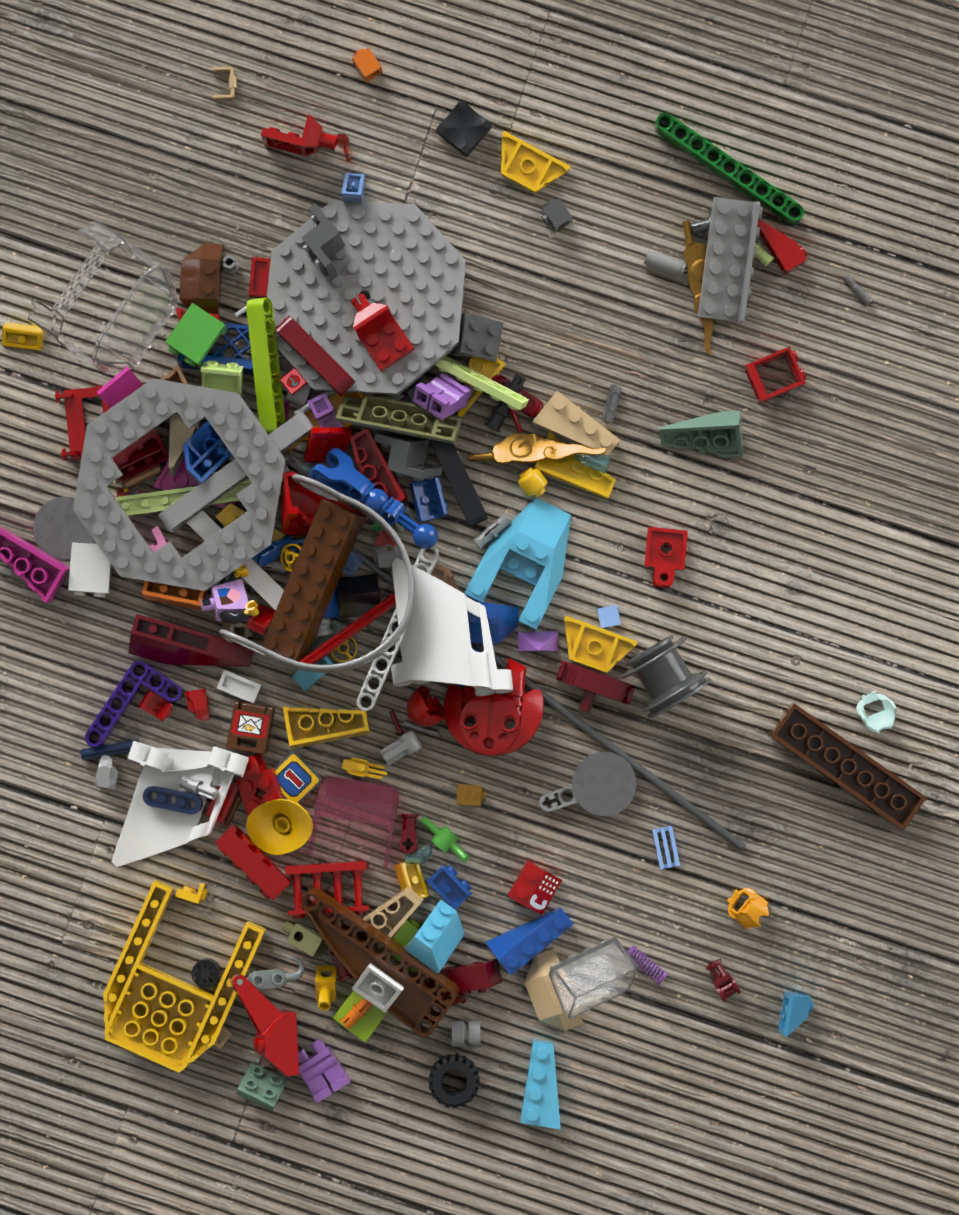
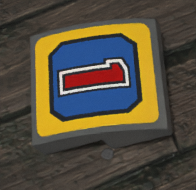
[274,749,323,804]

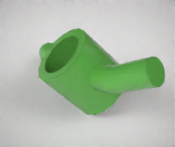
[420,816,469,862]

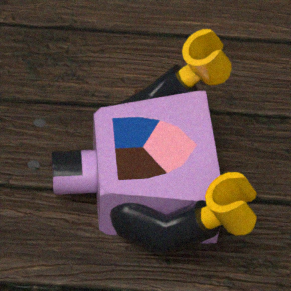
[201,564,259,625]

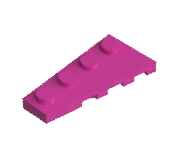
[153,459,237,508]

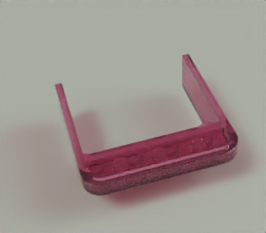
[307,776,400,868]

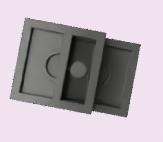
[302,203,345,280]
[447,313,504,362]
[374,431,443,481]

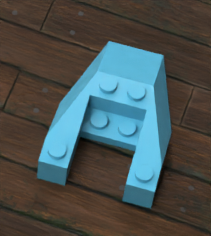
[464,497,571,631]

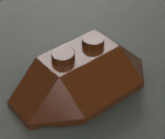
[179,243,224,318]

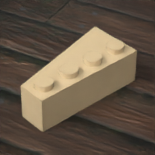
[532,391,620,459]
[360,886,424,949]

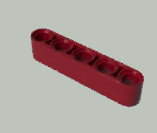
[274,315,356,396]

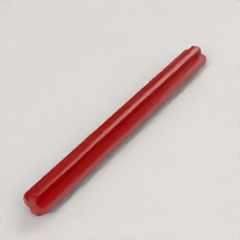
[300,594,396,664]

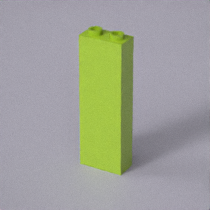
[333,919,422,1043]

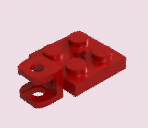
[644,527,688,588]
[236,754,284,817]

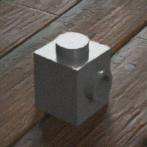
[541,198,573,233]

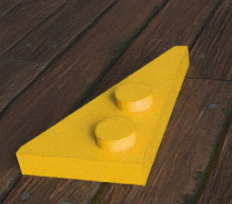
[458,357,506,419]

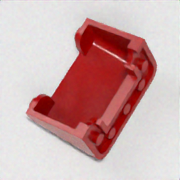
[281,471,366,535]

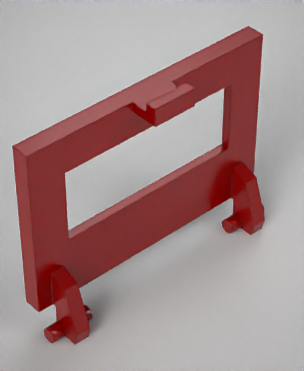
[55,386,110,461]

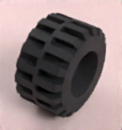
[428,1054,480,1108]

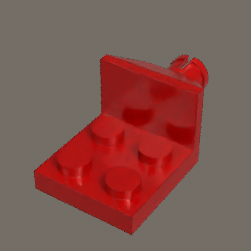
[261,115,338,157]
[351,294,415,372]

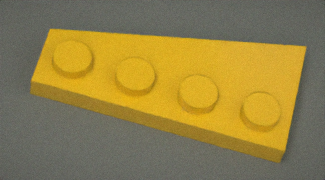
[535,432,616,499]

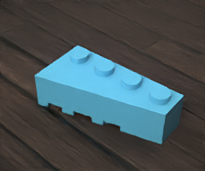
[520,1039,561,1130]

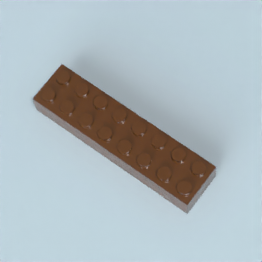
[261,500,365,662]
[768,703,927,831]

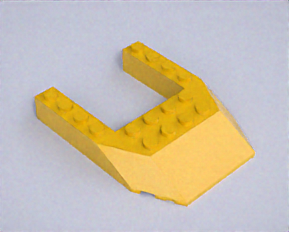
[103,880,267,1073]

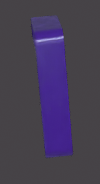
[85,661,184,747]

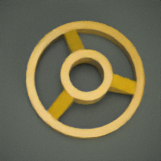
[280,544,302,572]
[330,637,358,662]

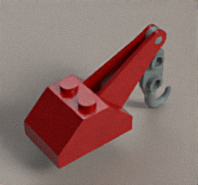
[231,957,305,1076]

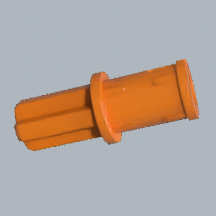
[340,998,373,1030]

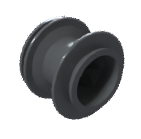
[621,635,711,718]

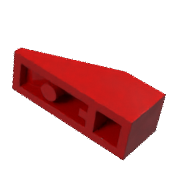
[757,219,807,275]

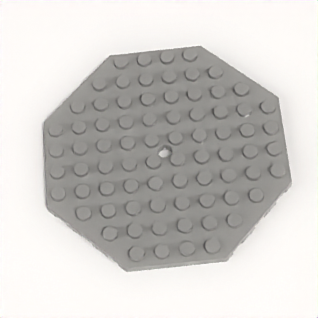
[267,200,466,396]

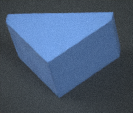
[341,173,365,202]

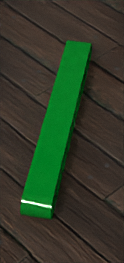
[655,113,804,225]

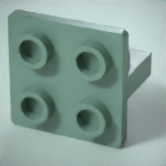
[236,1063,287,1112]

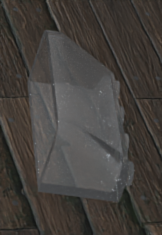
[549,937,639,1019]

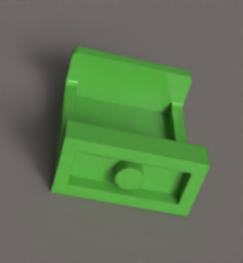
[165,303,228,368]

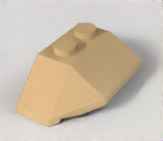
[524,948,584,1031]

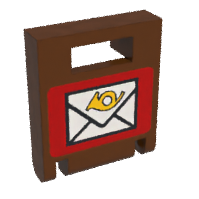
[226,701,275,755]

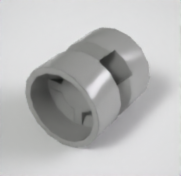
[452,1021,480,1047]

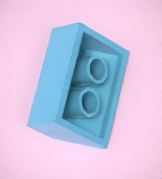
[405,900,465,974]

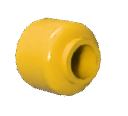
[518,467,548,498]

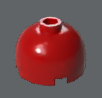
[407,686,445,727]

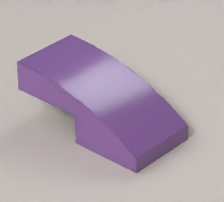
[307,392,343,427]

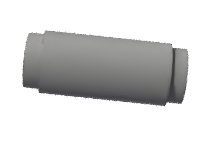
[644,251,686,277]

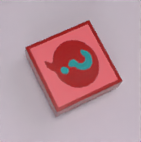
[279,367,308,396]

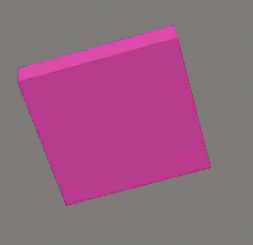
[97,366,143,408]

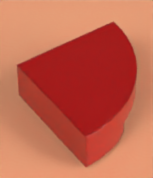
[375,530,395,547]

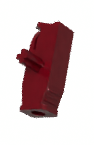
[555,661,636,713]

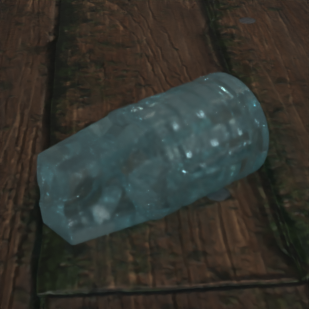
[574,454,611,474]

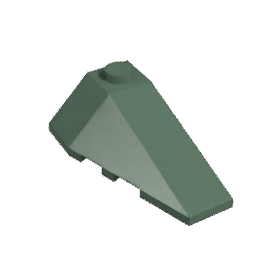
[659,411,743,458]

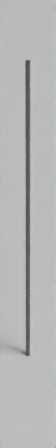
[279,496,746,851]

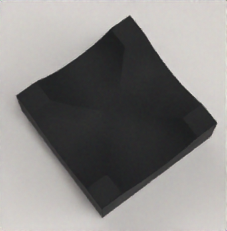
[436,99,492,158]

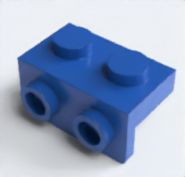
[409,476,448,523]
[427,864,472,910]

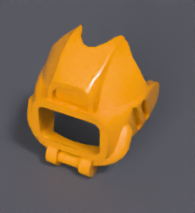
[727,888,769,930]

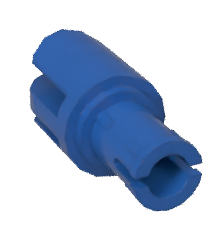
[252,535,293,567]

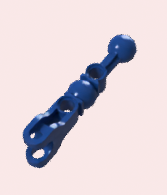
[310,448,438,549]

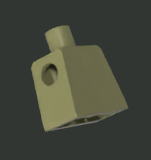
[281,921,328,957]

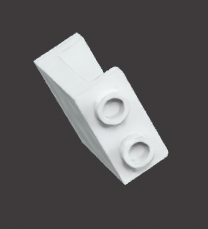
[68,542,112,598]

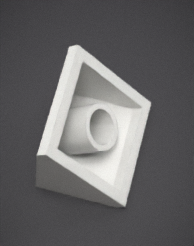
[352,963,404,1012]

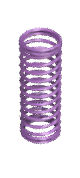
[624,945,668,985]

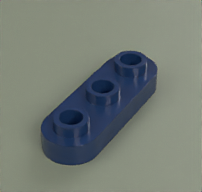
[143,786,203,814]

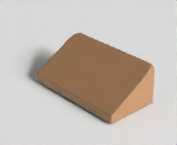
[123,464,163,489]

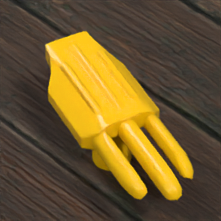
[342,757,387,779]

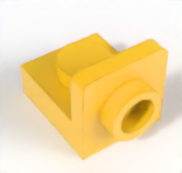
[175,883,208,904]

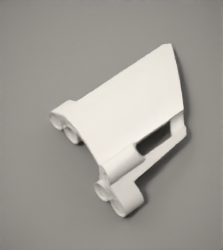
[391,558,513,696]
[111,741,249,867]

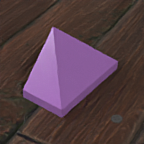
[518,631,558,652]

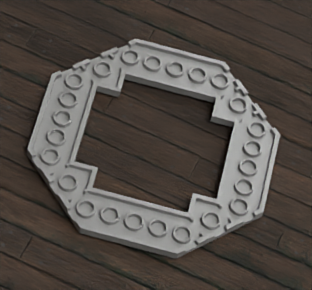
[73,378,286,591]

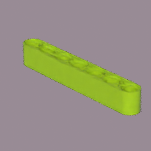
[246,297,286,435]

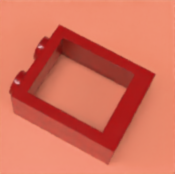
[744,347,806,404]

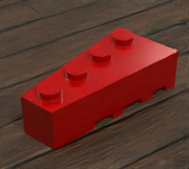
[215,824,292,900]

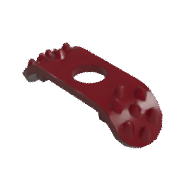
[491,374,543,418]

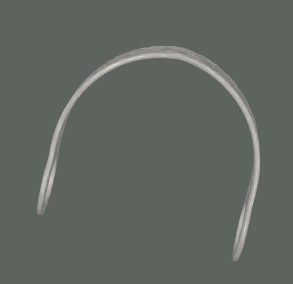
[219,474,414,673]

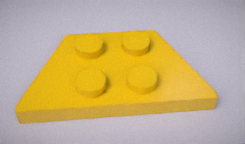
[501,131,571,194]
[564,615,638,673]

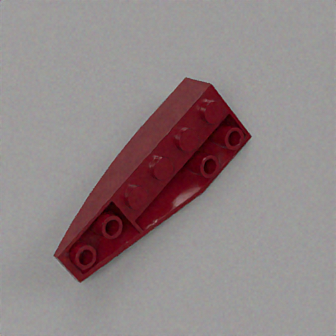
[128,614,254,667]

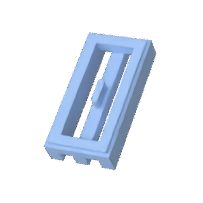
[652,826,680,870]

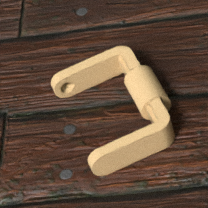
[212,67,237,100]

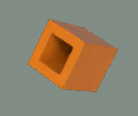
[352,47,382,83]

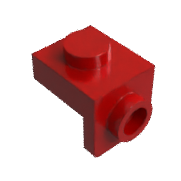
[139,689,173,721]

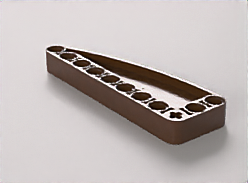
[302,888,459,1037]

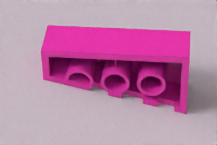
[0,527,70,603]

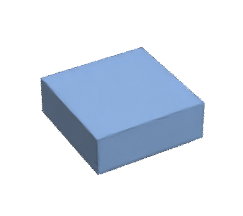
[597,605,621,628]

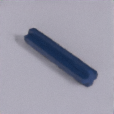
[81,739,139,761]

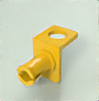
[315,965,337,1011]

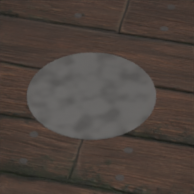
[33,496,94,560]
[572,752,636,816]

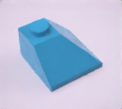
[778,991,813,1037]

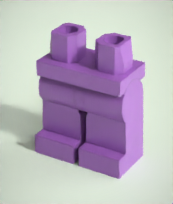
[413,373,473,420]
[298,1038,351,1103]

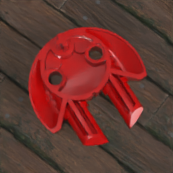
[444,658,544,757]

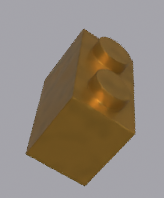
[456,784,486,806]

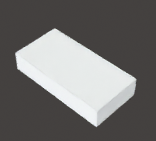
[217,670,262,703]

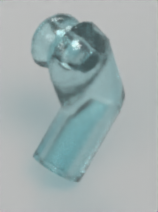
[405,845,432,864]

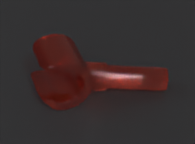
[337,134,351,162]

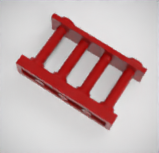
[285,861,370,919]

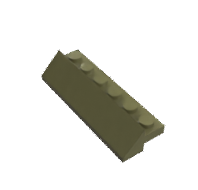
[335,394,462,444]

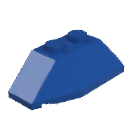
[183,421,231,484]
[467,602,519,645]

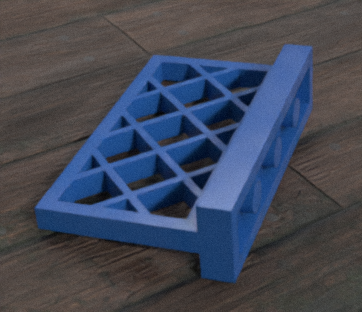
[177,323,254,376]

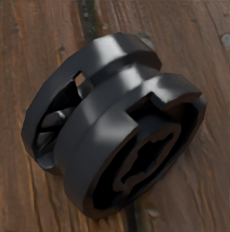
[191,958,221,988]

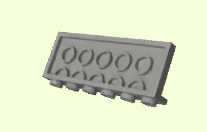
[697,197,762,322]

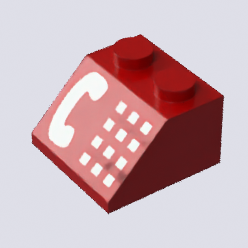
[507,860,562,915]

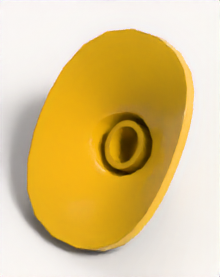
[246,799,313,855]

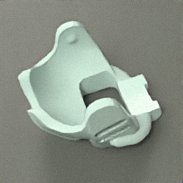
[856,691,897,733]

